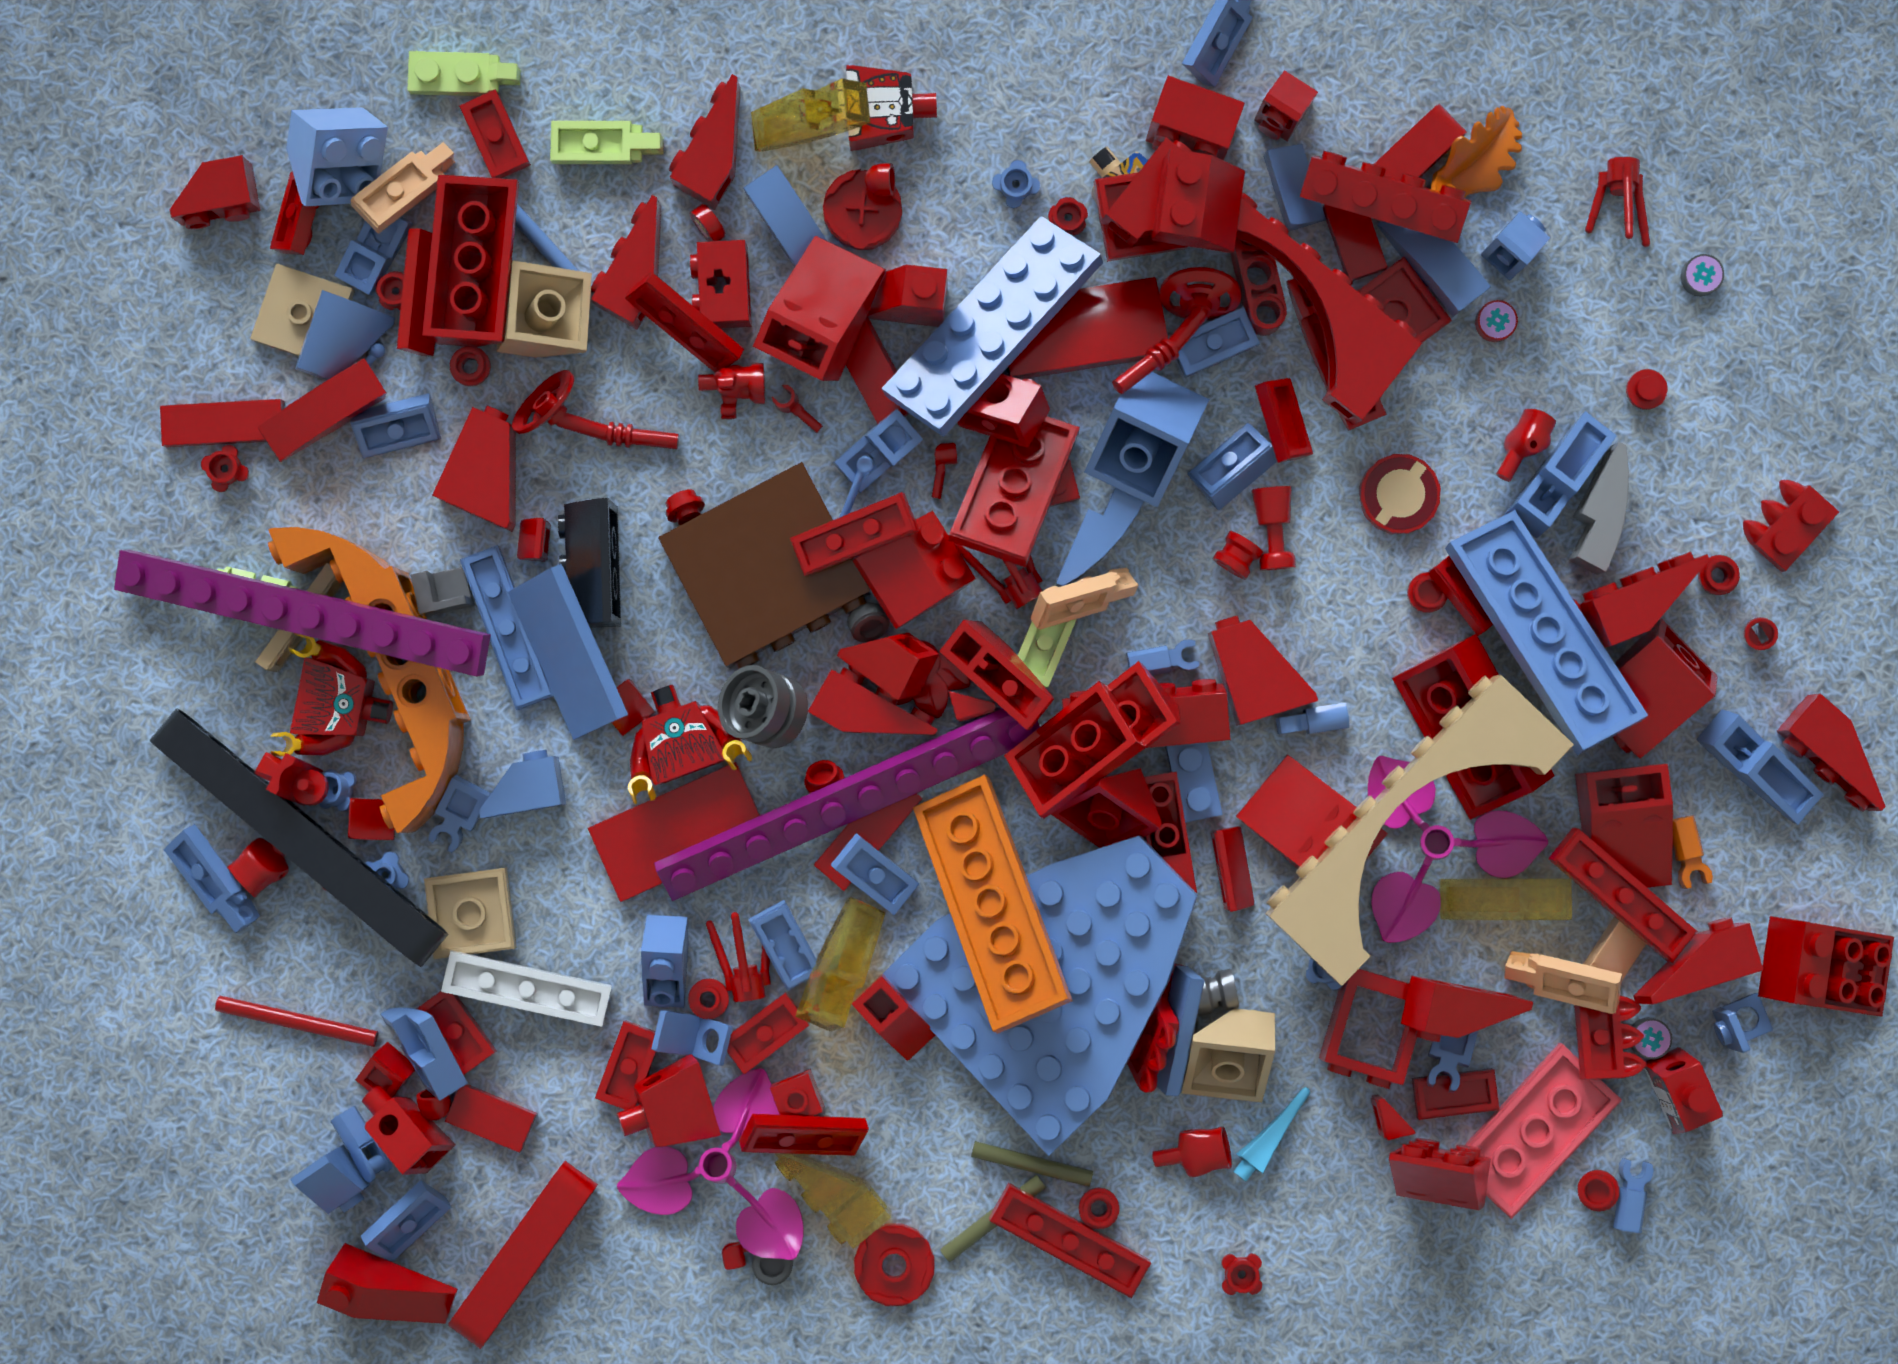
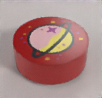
[690,204,726,242]

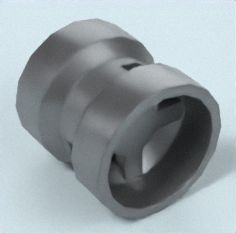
[1197,969,1239,1017]

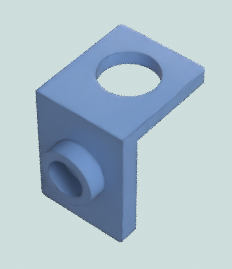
[1712,993,1773,1053]
[651,1010,733,1066]

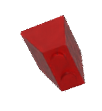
[1613,618,1718,759]

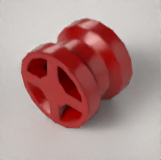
[1212,531,1263,580]

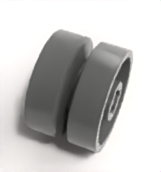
[718,665,808,748]

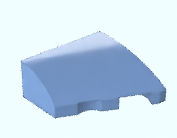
[295,290,395,380]
[380,1008,468,1101]

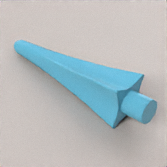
[1233,1087,1310,1182]

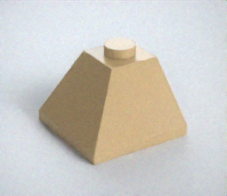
[496,260,592,358]
[1181,1008,1275,1103]

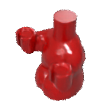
[698,363,765,419]

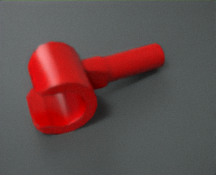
[772,384,823,433]
[931,442,958,499]
[722,1242,748,1270]

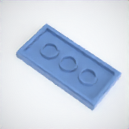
[508,564,628,740]

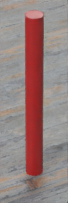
[215,995,378,1047]

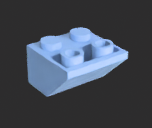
[286,108,388,206]

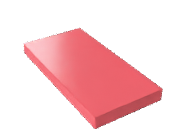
[1465,1043,1622,1219]

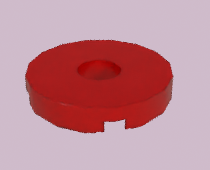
[854,1223,934,1306]

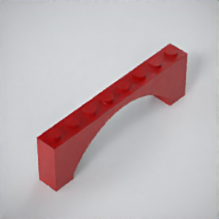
[1100,137,1422,425]

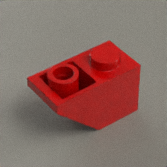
[1254,70,1318,142]
[169,155,261,229]
[837,632,939,700]
[851,973,936,1061]

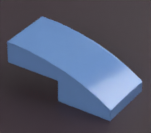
[334,217,413,295]
[832,409,923,493]

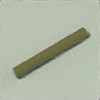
[971,1141,1093,1187]
[940,1175,1047,1262]

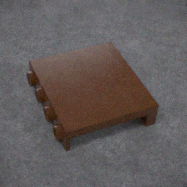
[658,462,871,669]

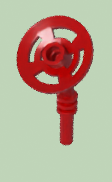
[1112,267,1241,394]
[512,370,679,450]

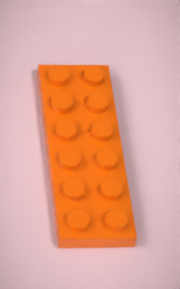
[913,774,1073,1034]

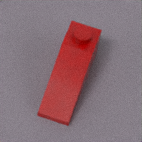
[939,620,1055,730]
[1633,917,1763,1005]
[1401,975,1533,1042]
[316,1243,458,1324]

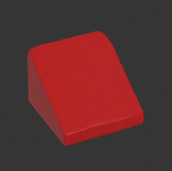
[517,518,551,562]
[612,679,655,736]
[948,691,996,722]
[348,798,395,840]
[355,1042,415,1098]
[1370,1094,1416,1140]

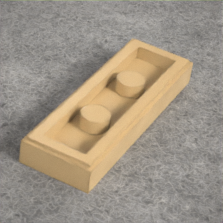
[255,563,344,672]

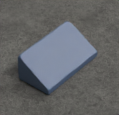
[1263,144,1326,232]
[350,393,441,459]
[1187,423,1277,510]

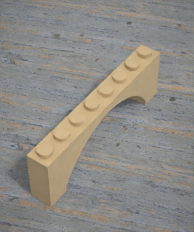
[1265,675,1574,986]

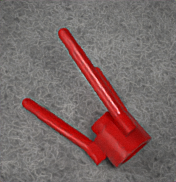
[1585,157,1650,247]
[954,543,1043,609]
[706,912,771,1002]

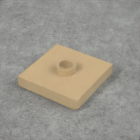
[250,263,355,356]
[424,868,517,959]

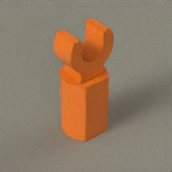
[1673,815,1713,889]

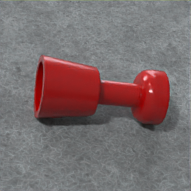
[1251,486,1296,571]

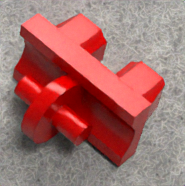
[255,752,329,806]

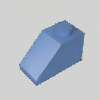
[1480,211,1550,281]
[479,750,566,818]
[290,1144,371,1214]

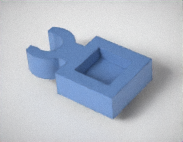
[429,775,491,853]
[1427,1031,1478,1093]

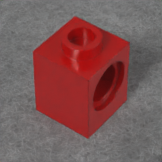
[770,1069,825,1116]

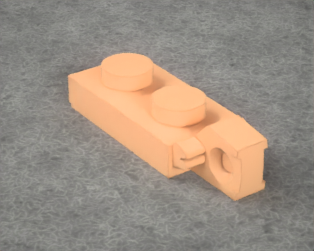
[350,142,455,234]
[1030,567,1139,630]
[1504,951,1622,1014]

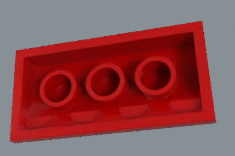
[1008,277,1168,380]

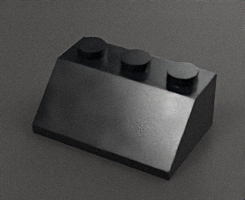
[558,498,621,628]

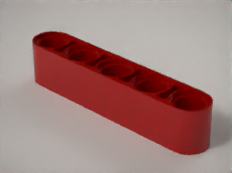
[448,1161,598,1349]

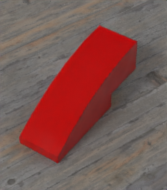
[258,358,387,462]

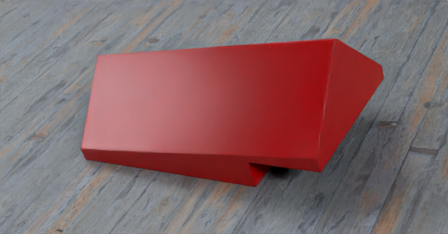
[1004,661,1181,819]

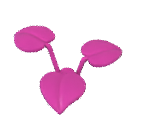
[1368,756,1548,943]
[617,1068,804,1260]

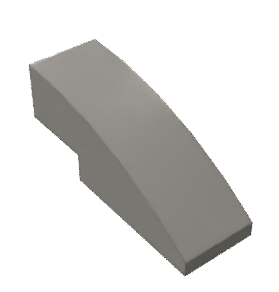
[1569,442,1629,575]

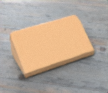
[1583,916,1646,982]

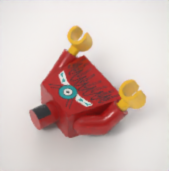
[270,633,393,757]
[628,685,753,804]

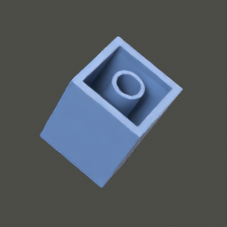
[1084,372,1210,508]

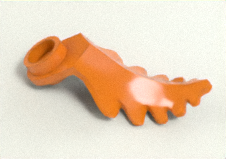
[1431,105,1522,198]

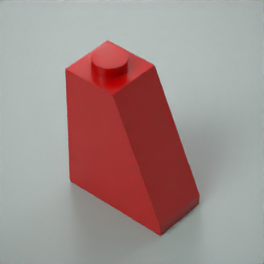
[867,264,948,327]
[432,405,516,532]
[1208,615,1318,726]

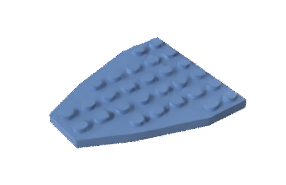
[883,836,1198,1156]

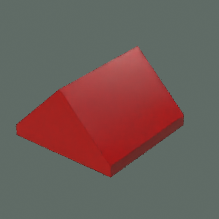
[1051,768,1162,848]

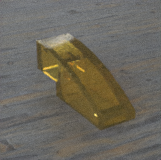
[751,78,870,152]
[1439,878,1572,920]
[795,897,886,1032]

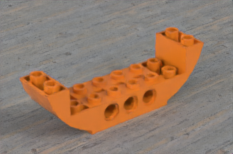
[268,527,471,833]

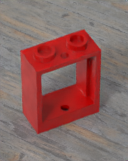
[1319,968,1417,1089]

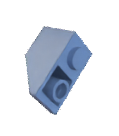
[641,915,689,1008]

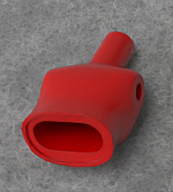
[1496,409,1556,482]
[227,838,289,898]
[1152,1126,1232,1177]

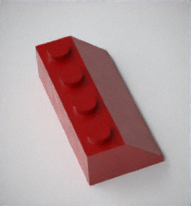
[422,175,519,347]
[1392,633,1555,820]

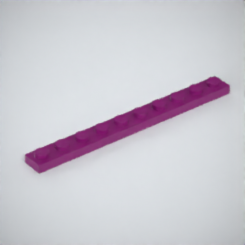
[114,550,491,677]
[654,708,1040,901]

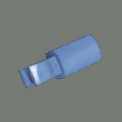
[1126,639,1200,676]
[1275,703,1350,734]
[1613,1158,1654,1233]

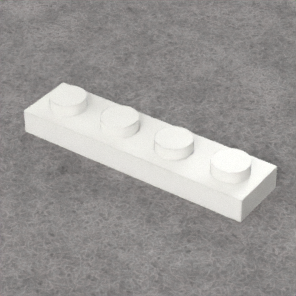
[441,950,612,1027]

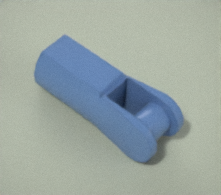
[330,1106,393,1183]

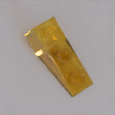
[775,1153,892,1249]

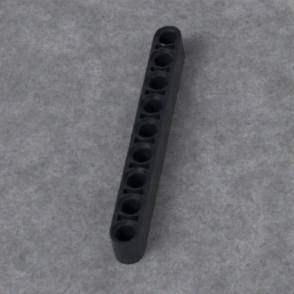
[150,708,449,967]

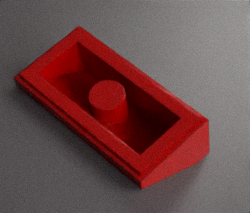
[1211,826,1255,912]

